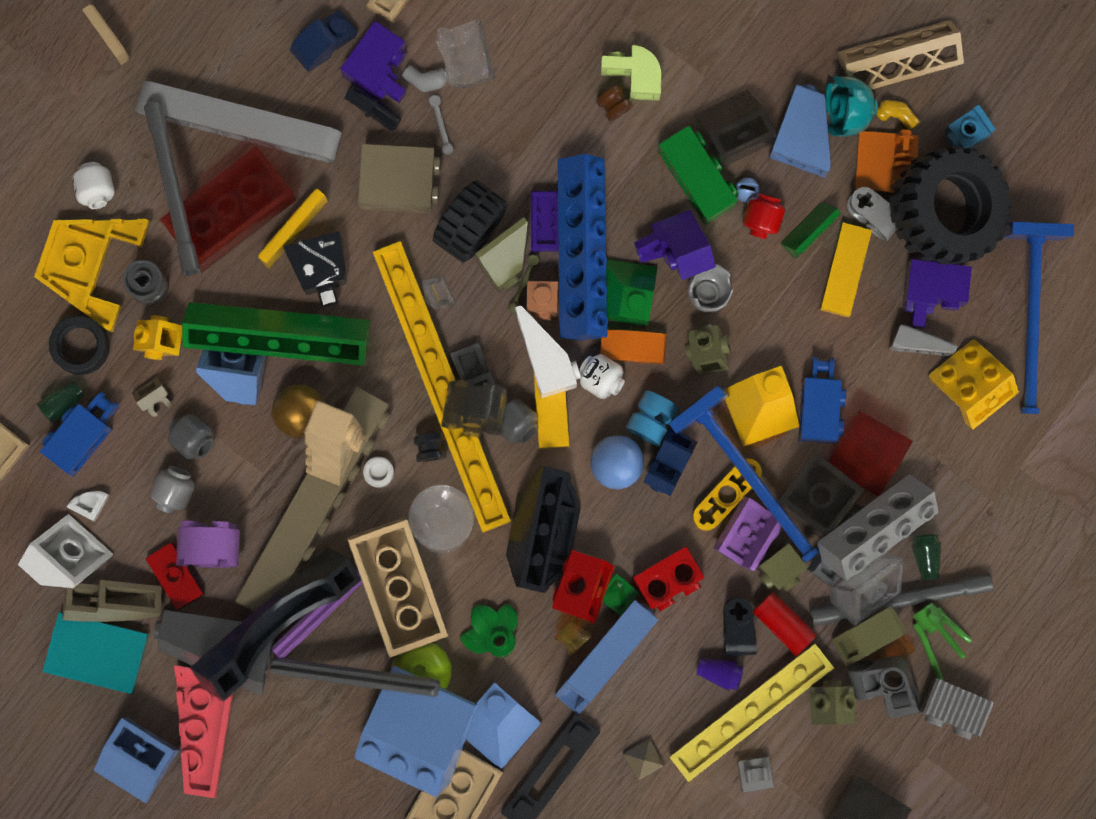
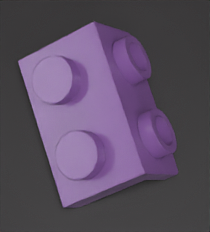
[713,496,781,571]

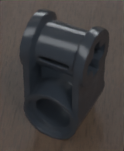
[723,597,757,657]

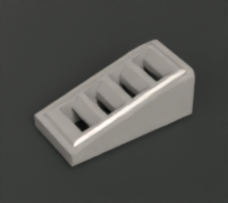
[889,324,958,356]

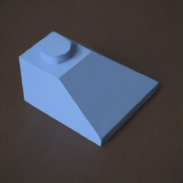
[196,350,267,405]
[466,682,541,770]

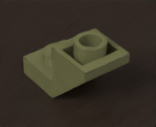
[831,606,908,667]

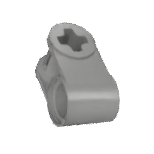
[846,187,898,241]

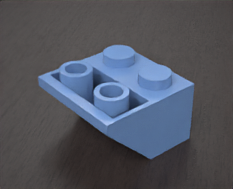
[94,717,180,803]

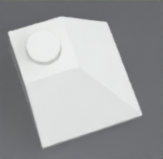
[18,514,113,588]

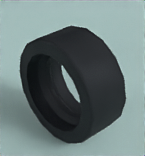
[49,316,110,375]

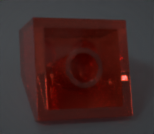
[825,411,913,497]

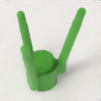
[913,602,972,681]

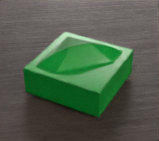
[603,574,640,617]

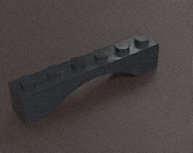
[190,547,361,702]

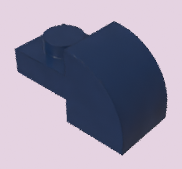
[290,10,358,72]

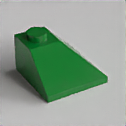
[606,259,658,327]

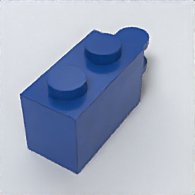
[798,356,846,444]
[40,391,119,477]

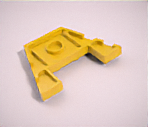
[34,219,150,332]

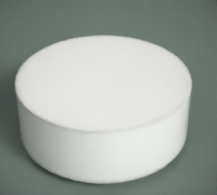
[363,457,394,488]

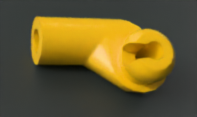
[876,100,921,131]

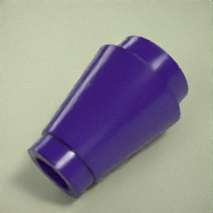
[696,658,744,691]

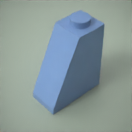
[769,84,831,178]

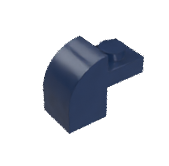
[643,428,698,496]

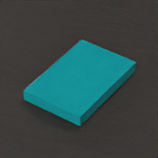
[42,612,149,694]

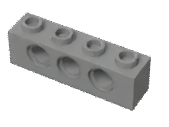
[817,474,938,581]

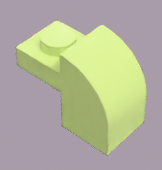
[601,45,661,100]

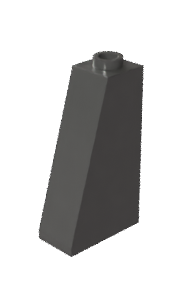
[154,610,275,695]

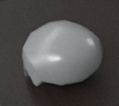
[687,264,733,312]

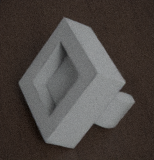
[737,757,774,792]

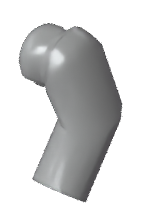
[402,65,448,92]

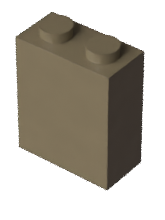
[358,144,441,213]

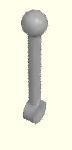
[429,95,454,155]

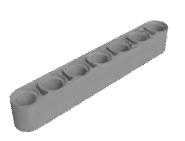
[135,81,342,163]

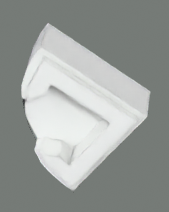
[67,491,110,522]

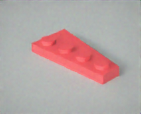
[174,665,233,798]

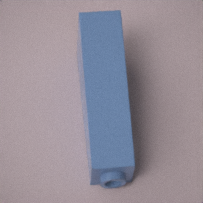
[555,600,658,715]

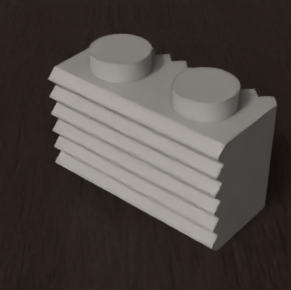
[921,678,994,740]

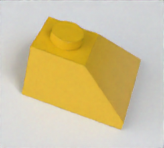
[725,366,800,447]

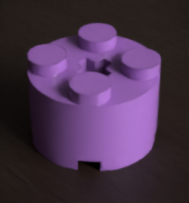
[176,521,240,568]

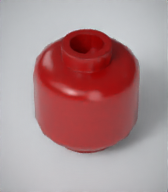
[742,193,786,239]

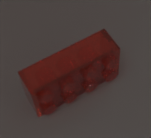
[160,146,297,273]

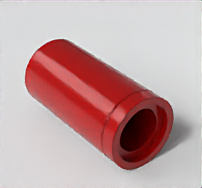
[753,591,817,656]

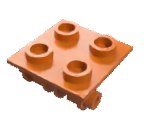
[855,130,919,193]

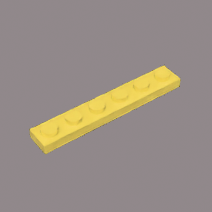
[669,644,834,782]

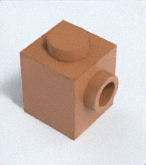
[527,281,558,321]

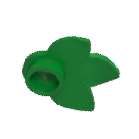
[460,604,518,658]

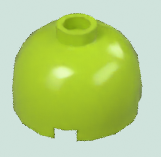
[391,642,452,689]

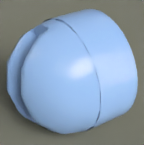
[735,177,760,203]

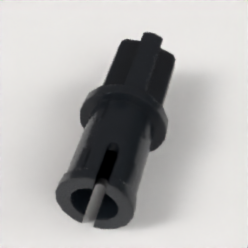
[344,83,401,131]

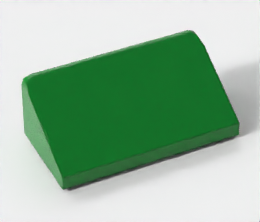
[781,203,841,259]

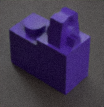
[340,21,407,104]
[634,210,716,280]
[902,259,972,329]

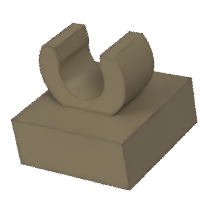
[132,376,171,417]

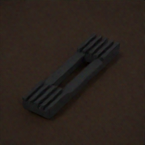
[501,714,600,819]

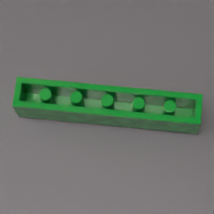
[182,302,370,366]

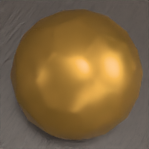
[271,385,324,438]

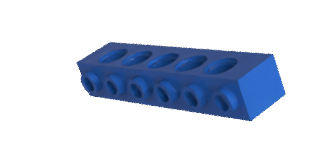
[558,154,608,341]

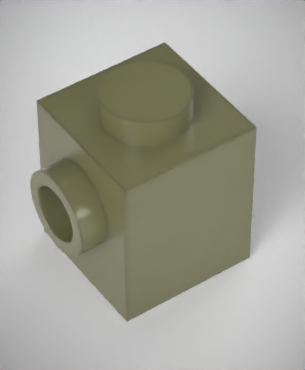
[757,543,808,592]

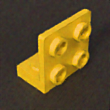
[929,339,1019,430]

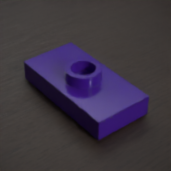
[531,191,559,252]

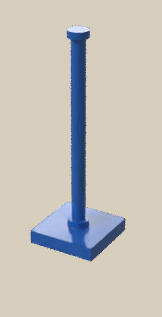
[1003,222,1074,414]
[669,386,820,563]

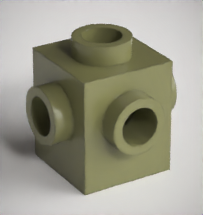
[685,325,731,375]
[810,680,856,725]

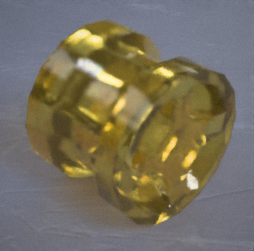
[554,618,593,656]

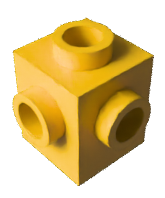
[133,315,182,360]

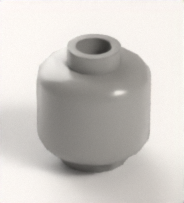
[150,466,195,514]

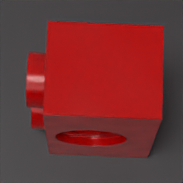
[552,550,615,624]

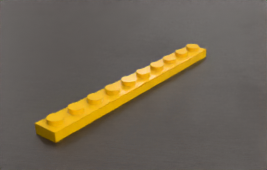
[373,241,511,533]

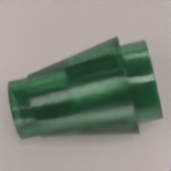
[37,381,84,423]
[911,534,942,580]

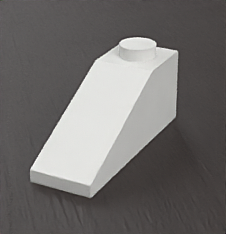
[515,305,581,398]

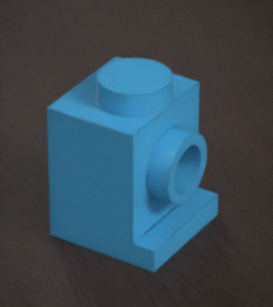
[944,105,996,149]

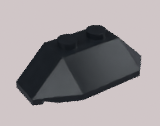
[506,466,581,593]

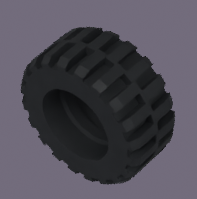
[890,146,1012,265]

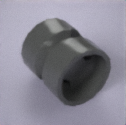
[122,260,169,306]

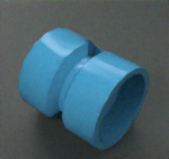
[625,390,680,447]

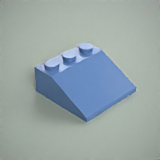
[354,666,478,798]

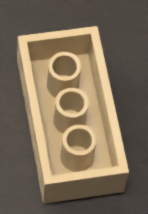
[347,517,448,657]

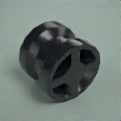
[413,433,447,462]

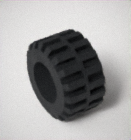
[432,180,507,263]

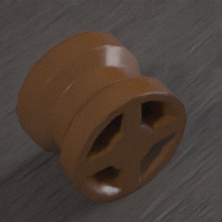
[596,85,634,122]

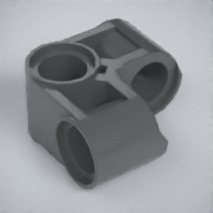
[847,655,921,719]

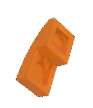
[600,330,667,365]

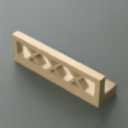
[837,20,964,90]

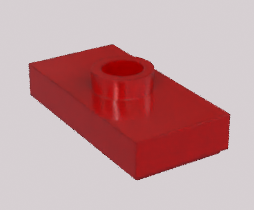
[145,542,204,611]

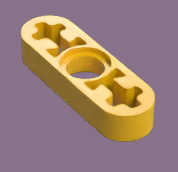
[692,458,762,531]

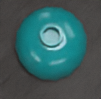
[824,76,878,137]

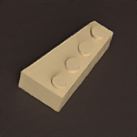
[305,401,365,486]

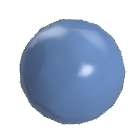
[590,435,644,490]

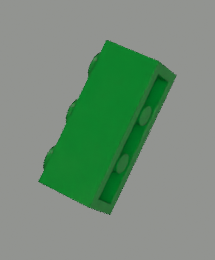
[657,126,739,225]

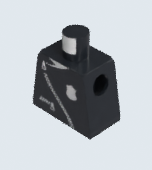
[283,231,347,307]

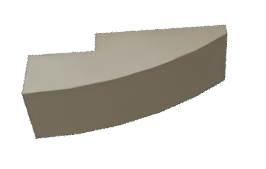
[62,580,162,622]

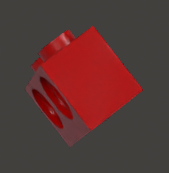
[632,547,705,612]

